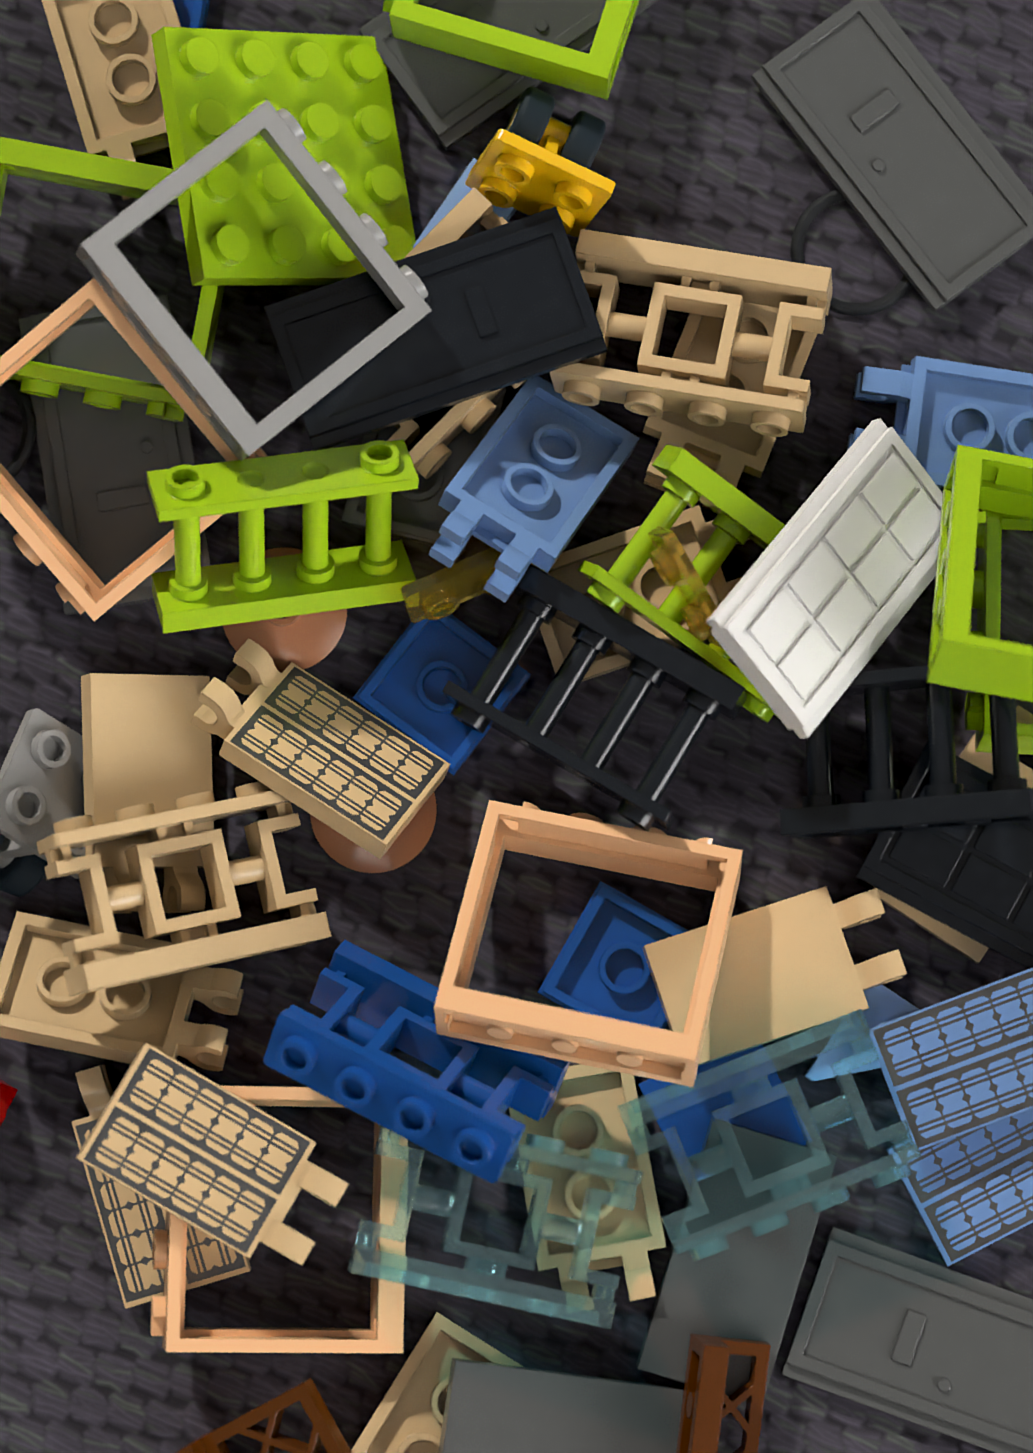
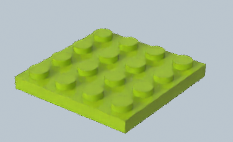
[151,27,416,286]

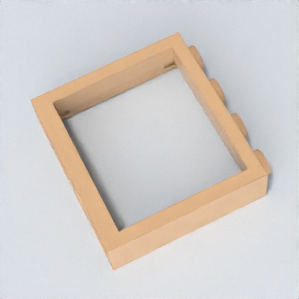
[0,278,267,621]
[434,800,743,1087]
[150,1085,408,1353]

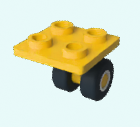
[465,86,616,237]

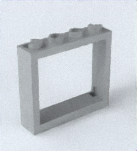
[75,99,432,461]

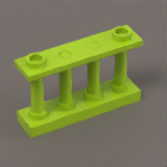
[147,439,419,634]
[577,444,785,723]

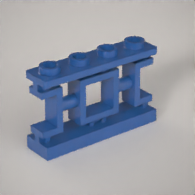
[263,940,570,1183]

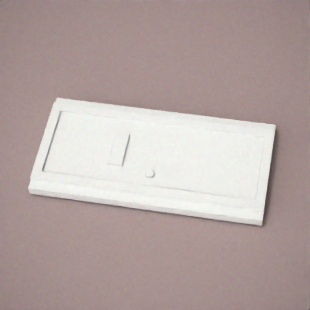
[707,418,943,739]

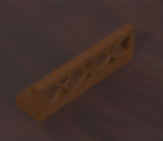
[676,1334,771,1453]

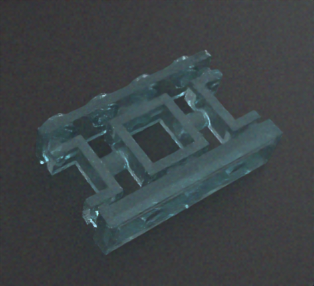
[617,1009,921,1262]
[347,1125,643,1329]

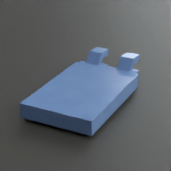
[847,356,1033,491]

